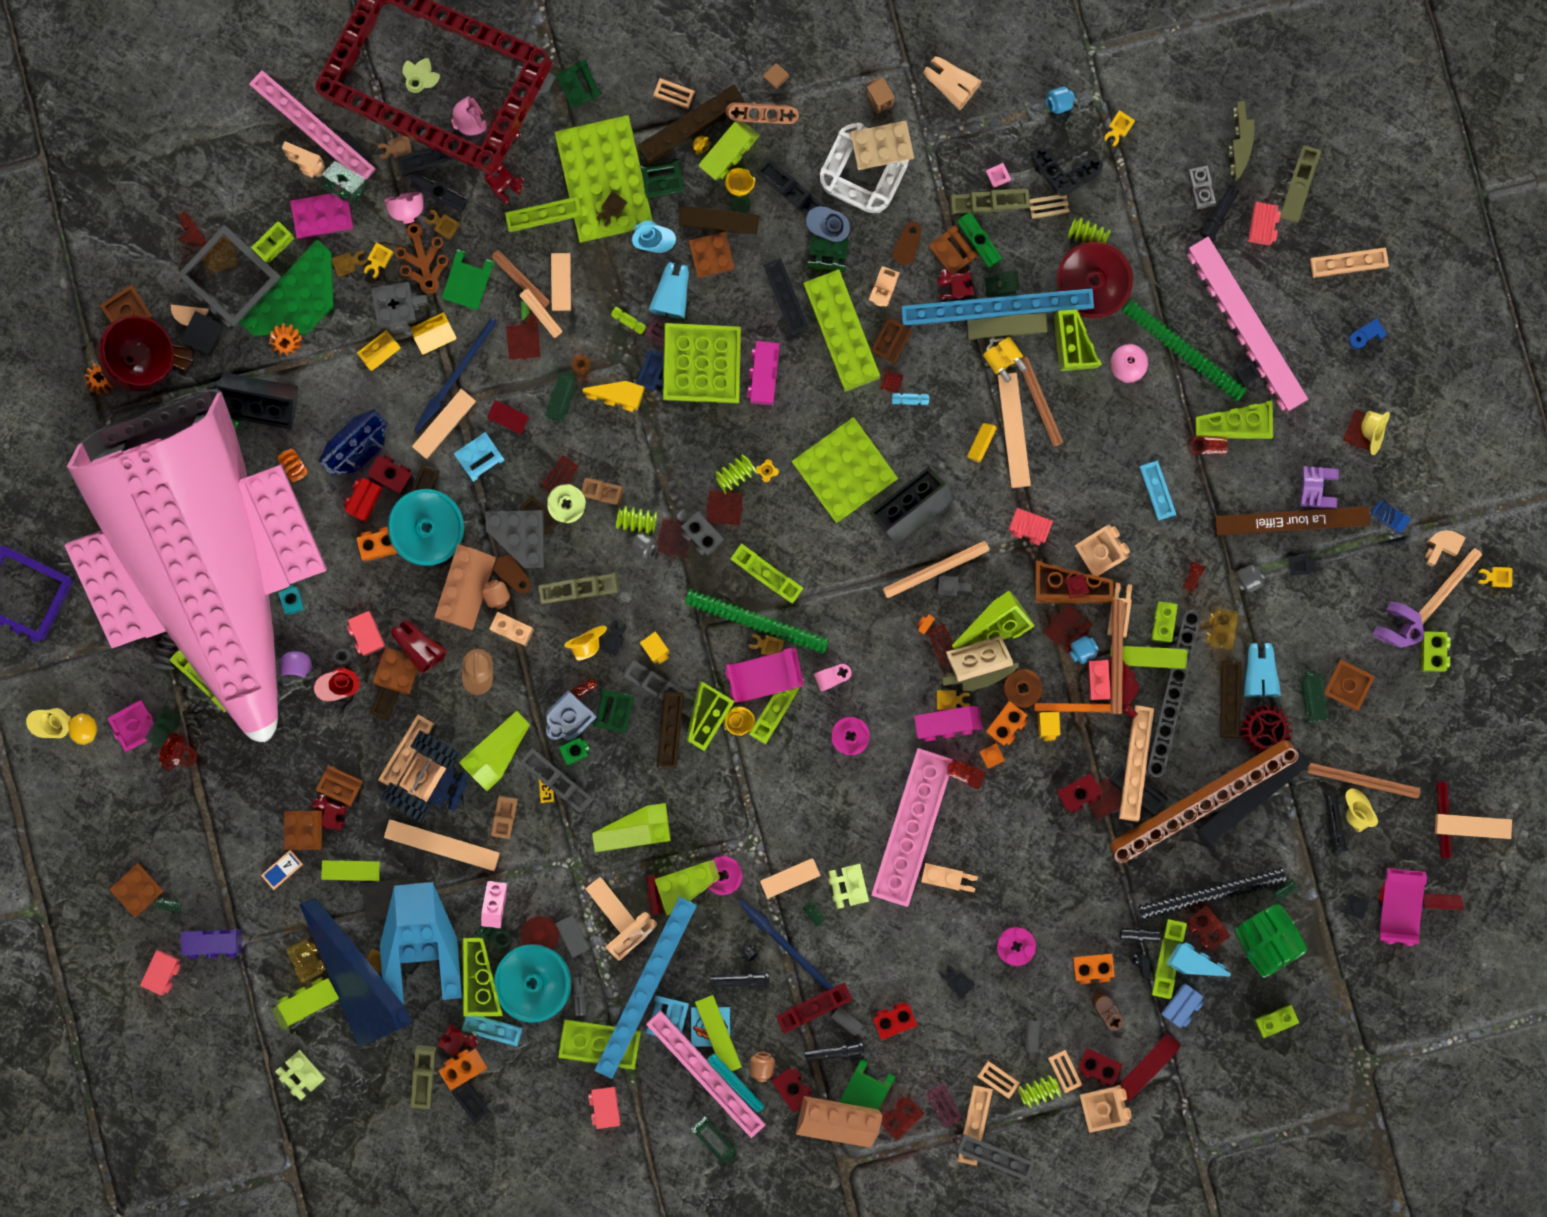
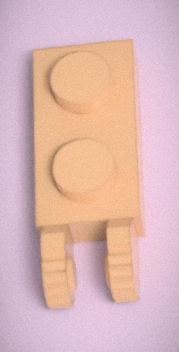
[1107,582,1132,638]
[921,863,978,892]
[606,912,657,961]

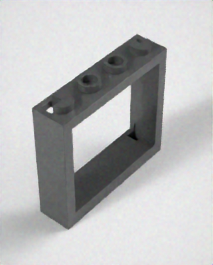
[177,225,281,329]

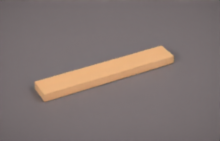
[998,373,1031,489]
[1119,705,1154,822]
[384,819,500,871]

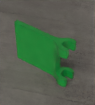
[442,249,495,310]
[839,1058,896,1110]

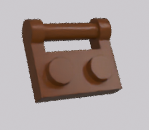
[928,225,979,274]

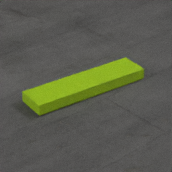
[505,197,583,232]
[1110,645,1188,669]
[695,995,742,1071]

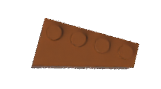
[1035,560,1113,604]

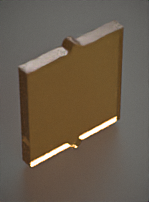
[199,237,239,274]

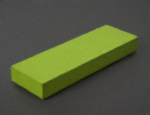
[321,860,380,881]

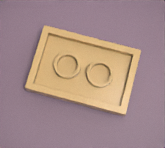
[850,121,914,170]
[946,636,1013,682]

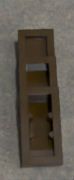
[678,206,759,234]

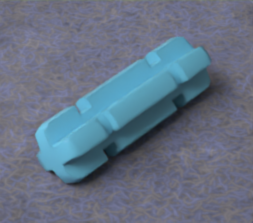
[892,393,929,405]

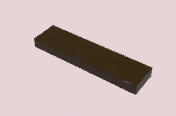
[1220,661,1242,738]
[656,691,684,769]

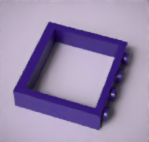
[0,545,74,642]

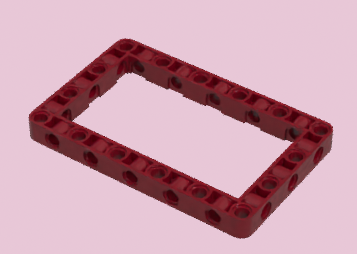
[315,0,552,174]

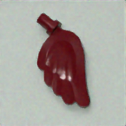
[1107,656,1139,719]

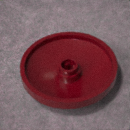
[1057,241,1133,318]

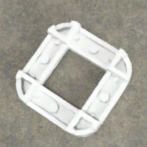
[820,123,909,213]

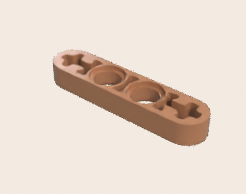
[726,103,799,124]

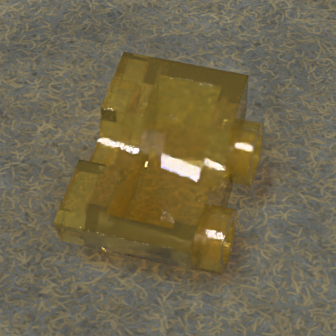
[286,939,326,984]

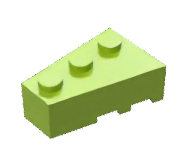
[699,121,760,180]
[1053,309,1102,371]
[686,681,735,751]
[272,978,339,1031]

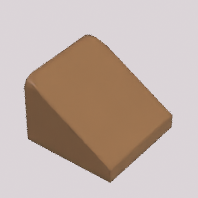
[763,63,789,90]

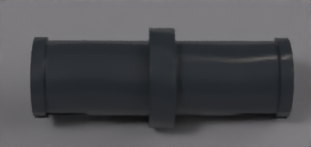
[1120,927,1160,943]

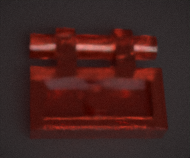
[1043,604,1093,654]

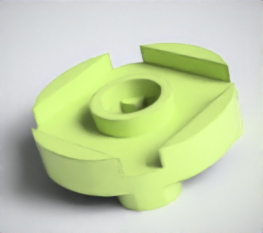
[547,484,586,523]

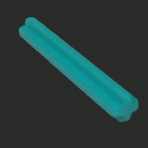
[707,1054,764,1113]

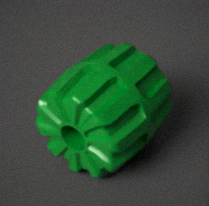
[1235,904,1308,977]

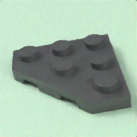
[486,510,545,568]

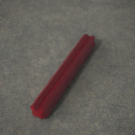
[1436,782,1452,858]

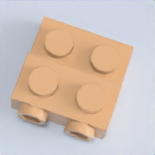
[282,142,326,178]
[1075,525,1130,576]
[1080,1085,1132,1133]

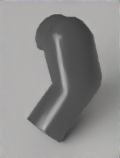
[538,73,556,94]

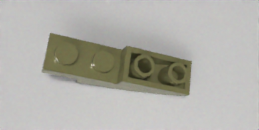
[1228,101,1254,181]
[1280,145,1322,223]
[942,660,1019,692]

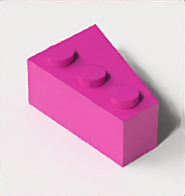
[747,341,779,405]
[914,706,983,742]

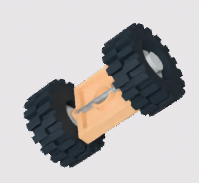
[380,730,461,822]

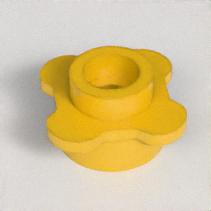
[692,135,711,155]
[756,459,779,482]

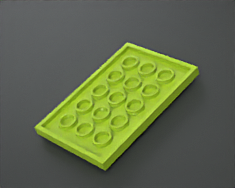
[555,115,653,243]

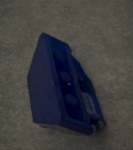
[318,409,387,475]

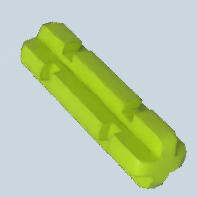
[611,307,646,334]

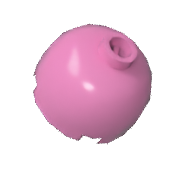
[451,96,487,135]
[384,192,424,224]
[1110,344,1148,383]

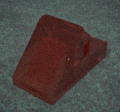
[177,211,207,247]

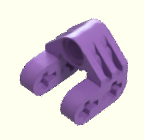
[1300,466,1339,509]
[1372,601,1424,648]

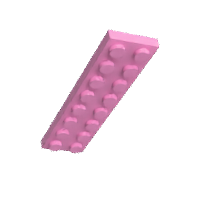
[871,748,954,907]

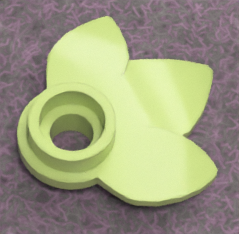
[403,58,440,93]

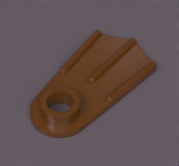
[891,222,922,265]
[172,345,194,371]
[492,554,531,594]

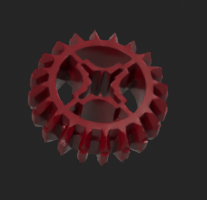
[1240,704,1293,755]

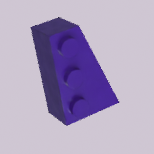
[181,929,242,959]

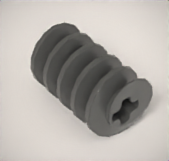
[151,634,178,675]

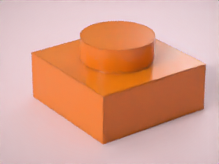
[917,615,935,636]
[979,743,1005,769]

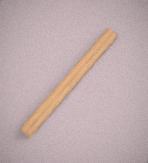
[883,541,989,598]
[1410,548,1482,637]

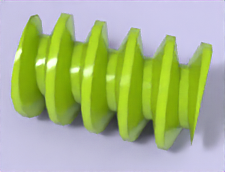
[1068,217,1111,244]
[715,454,758,494]
[616,506,657,534]
[1018,1075,1061,1108]

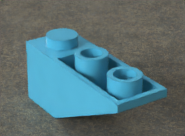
[1166,942,1231,976]

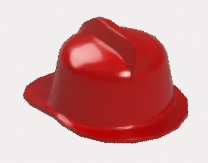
[314,668,360,701]

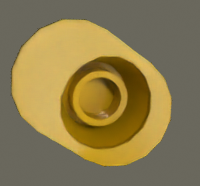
[564,625,607,661]

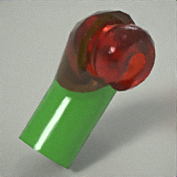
[520,301,538,326]

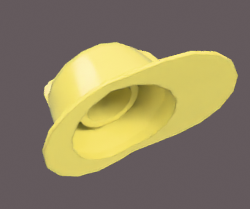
[1361,411,1390,455]
[26,708,71,738]
[1345,788,1378,832]

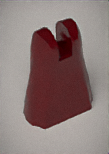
[391,620,447,674]

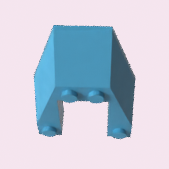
[380,882,462,1004]

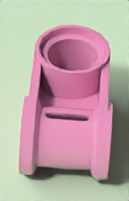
[813,664,851,692]

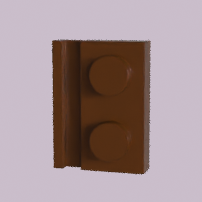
[871,317,913,364]

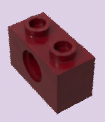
[367,455,413,496]
[1057,773,1102,813]
[771,1067,813,1113]

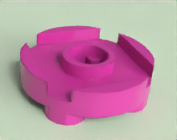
[832,717,870,755]
[708,856,742,895]
[997,927,1036,966]

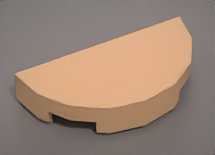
[171,305,209,326]

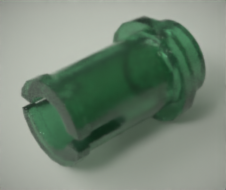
[1273,879,1299,902]
[156,897,182,914]
[802,901,825,927]

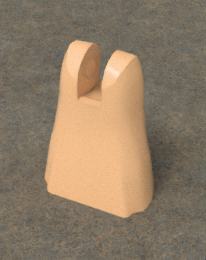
[923,56,982,110]

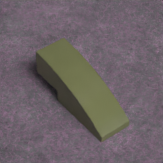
[411,1045,437,1109]

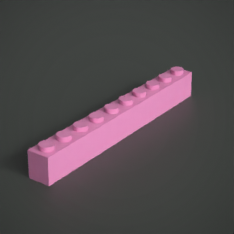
[1187,236,1308,413]

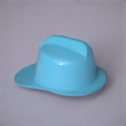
[632,220,676,253]

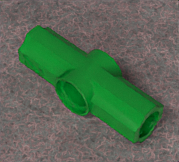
[957,212,1003,269]

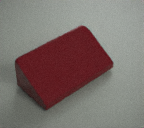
[487,400,530,435]
[1422,894,1464,910]

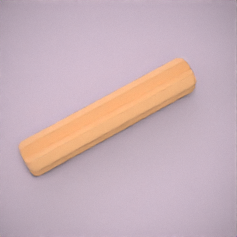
[520,289,562,338]

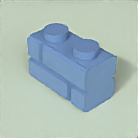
[1161,983,1204,1028]

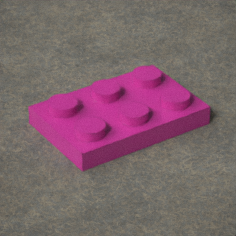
[290,191,354,239]

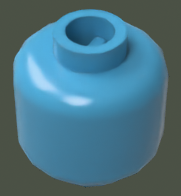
[1045,86,1075,114]
[1069,636,1099,665]

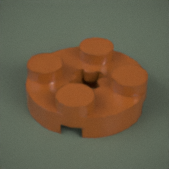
[1004,669,1042,708]

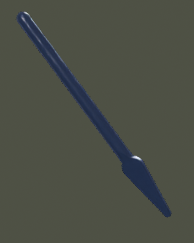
[414,318,497,433]
[738,899,834,991]

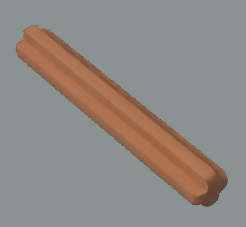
[491,250,550,308]

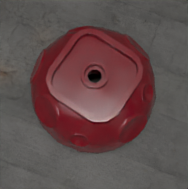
[97,316,174,392]

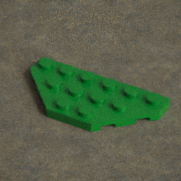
[240,240,334,337]

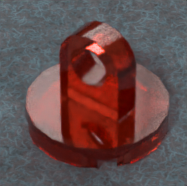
[159,732,197,771]
[520,916,559,950]

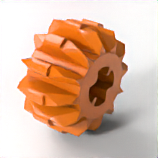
[269,323,302,356]
[84,363,115,395]
[278,448,307,482]

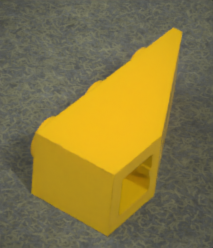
[583,381,645,412]

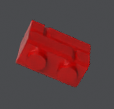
[343,477,383,523]

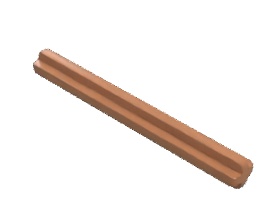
[1021,357,1063,446]

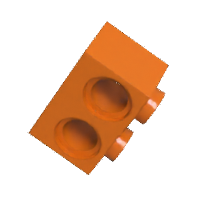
[357,527,397,562]
[985,701,1028,746]
[1072,954,1115,984]
[439,1048,487,1091]

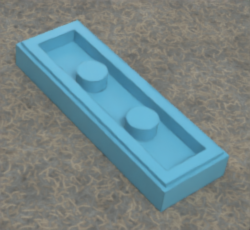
[1139,460,1176,521]
[462,1017,523,1046]

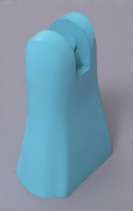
[649,262,689,319]
[1244,643,1281,698]

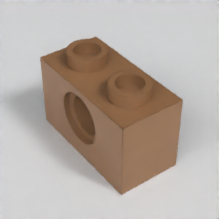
[866,77,895,114]

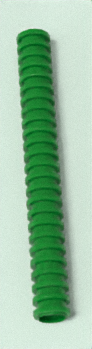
[1122,299,1247,402]
[685,589,829,654]

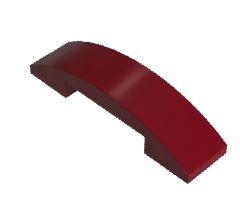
[776,982,853,1034]
[1118,1032,1181,1102]

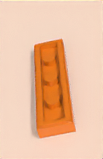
[1034,703,1111,713]

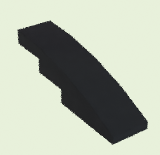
[755,158,826,216]

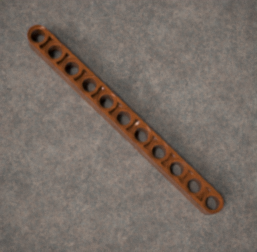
[1109,740,1298,863]

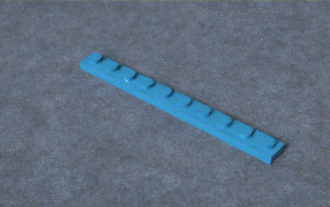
[902,289,1094,326]
[595,896,697,1079]

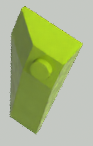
[952,591,1035,649]
[459,711,530,791]
[592,803,671,852]

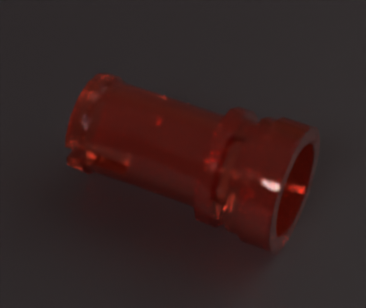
[1183,562,1206,592]

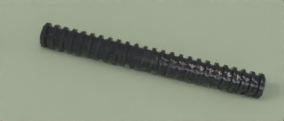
[1138,867,1287,921]

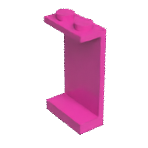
[725,648,805,703]
[1379,868,1427,946]

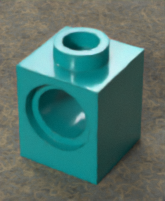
[278,585,306,615]

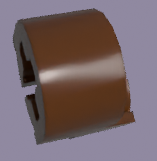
[1092,993,1124,1031]

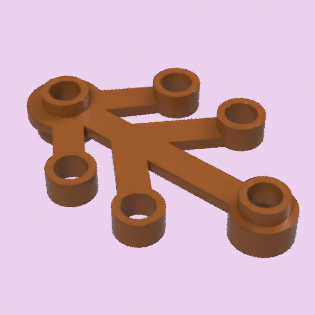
[395,223,449,294]

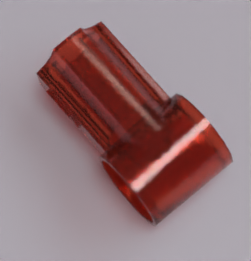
[1188,436,1228,456]
[947,759,986,790]

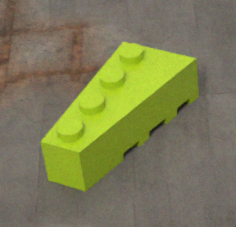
[462,938,503,1017]

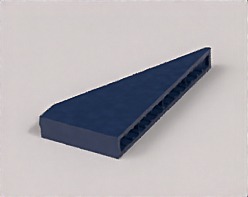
[299,898,412,1047]

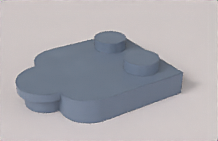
[546,690,597,740]

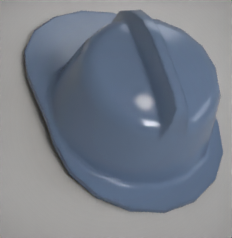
[806,206,850,242]

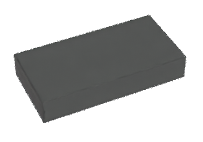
[555,915,590,958]

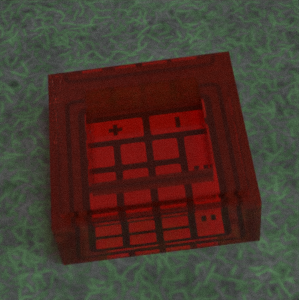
[880,370,904,393]

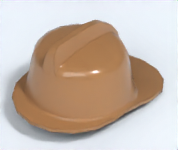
[462,649,493,695]

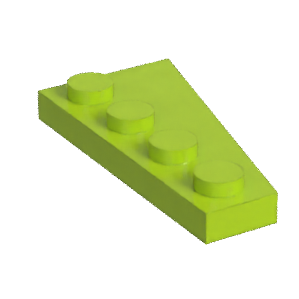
[1195,400,1273,439]

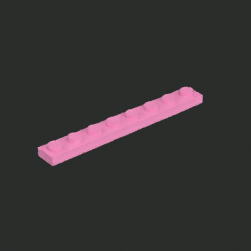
[249,70,375,183]
[646,1010,766,1138]

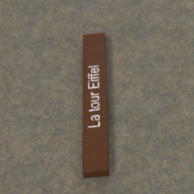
[1215,506,1370,536]

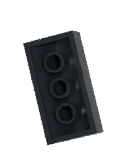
[218,372,298,430]
[869,466,956,546]

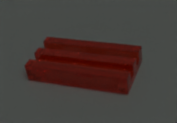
[541,455,579,493]
[927,624,954,667]

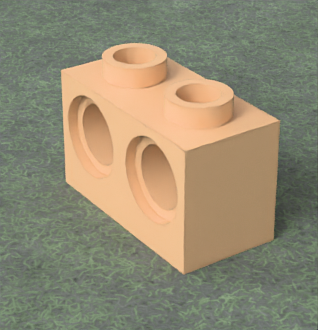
[490,612,534,647]

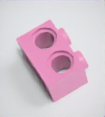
[481,881,507,928]

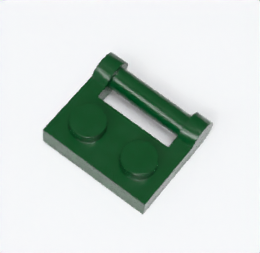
[555,60,602,109]
[641,159,684,199]
[593,689,634,734]

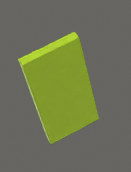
[558,1019,641,1070]

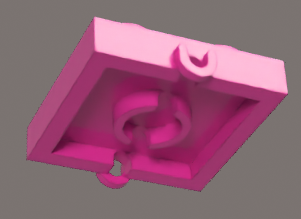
[107,700,160,752]

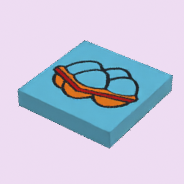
[691,1007,730,1047]

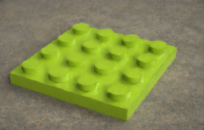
[662,323,741,403]
[792,417,898,524]

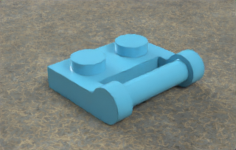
[454,432,504,482]
[646,995,689,1036]

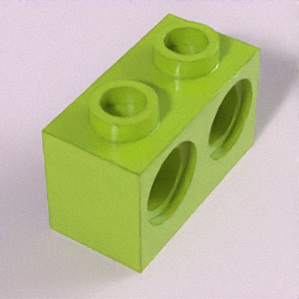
[251,221,294,264]
[1151,602,1178,644]
[1421,632,1450,672]
[1254,1005,1299,1038]

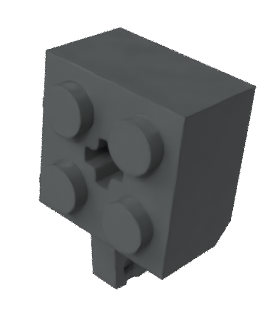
[371,282,428,329]

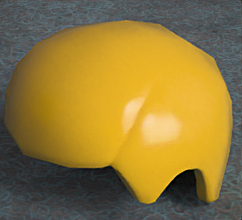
[725,168,755,197]
[724,707,755,736]
[68,713,97,745]

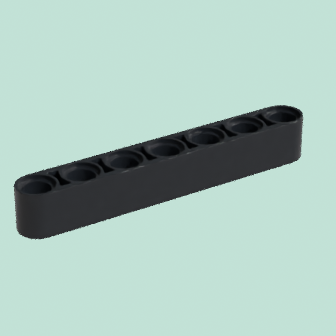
[1195,749,1310,847]

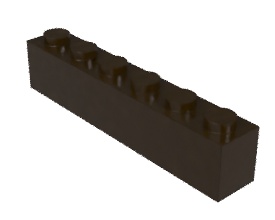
[638,84,745,165]

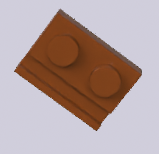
[316,766,363,807]

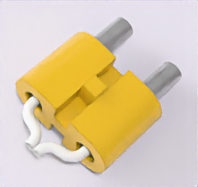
[983,337,1027,383]

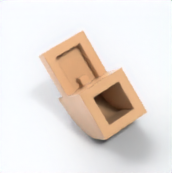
[869,266,900,307]
[1425,530,1466,567]

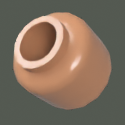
[482,580,510,610]
[749,1052,775,1082]

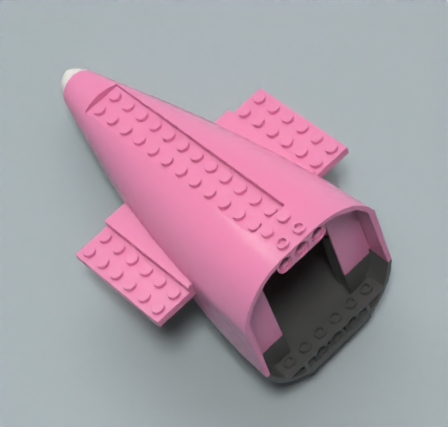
[65,389,327,742]

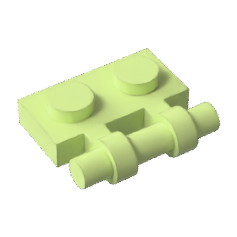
[828,864,869,909]
[275,1050,326,1101]

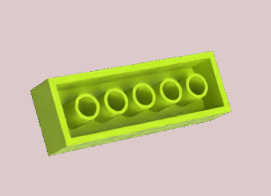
[803,270,880,392]

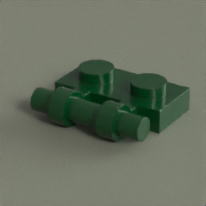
[807,236,849,272]

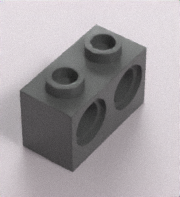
[681,512,724,557]

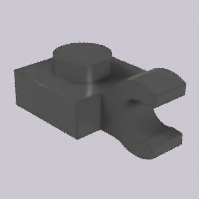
[938,576,972,597]

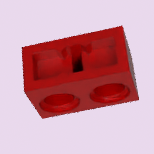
[873,1002,917,1040]

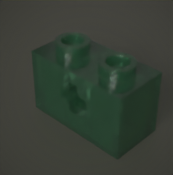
[321,160,366,205]

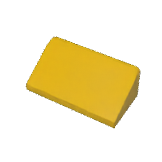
[357,330,400,371]
[967,423,997,463]

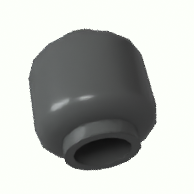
[629,531,659,560]
[1236,564,1266,593]

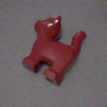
[484,163,524,204]
[937,270,974,301]
[310,795,348,830]
[437,1023,478,1062]

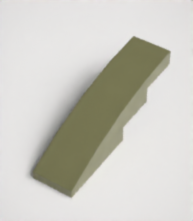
[949,189,1030,215]
[967,313,1048,340]
[538,573,620,605]

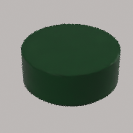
[731,195,750,213]

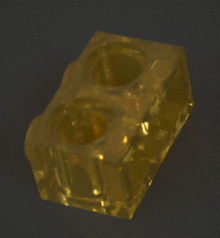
[1206,608,1239,651]

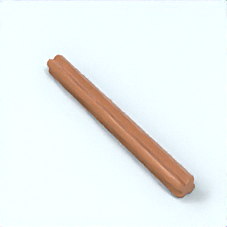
[1111,599,1123,714]
[1307,763,1420,798]

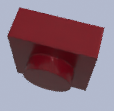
[1065,574,1089,599]

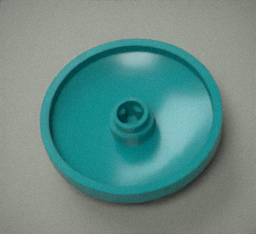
[387,489,464,566]
[494,944,571,1023]

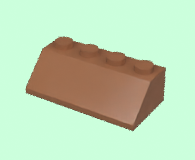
[435,544,496,630]
[796,1096,883,1148]

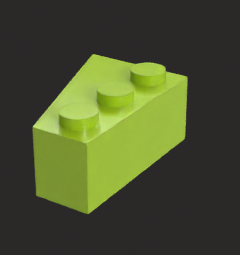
[655,860,720,916]

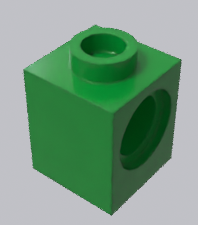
[559,738,590,765]

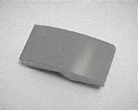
[1189,166,1216,210]

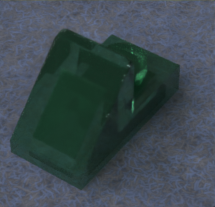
[985,270,1020,297]
[144,706,181,748]

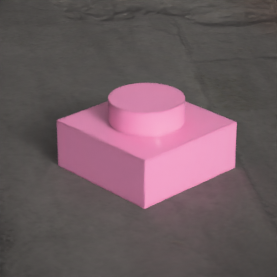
[986,163,1011,189]

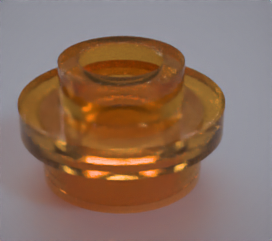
[572,355,591,374]

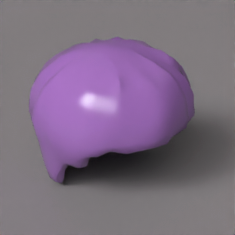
[279,651,312,677]

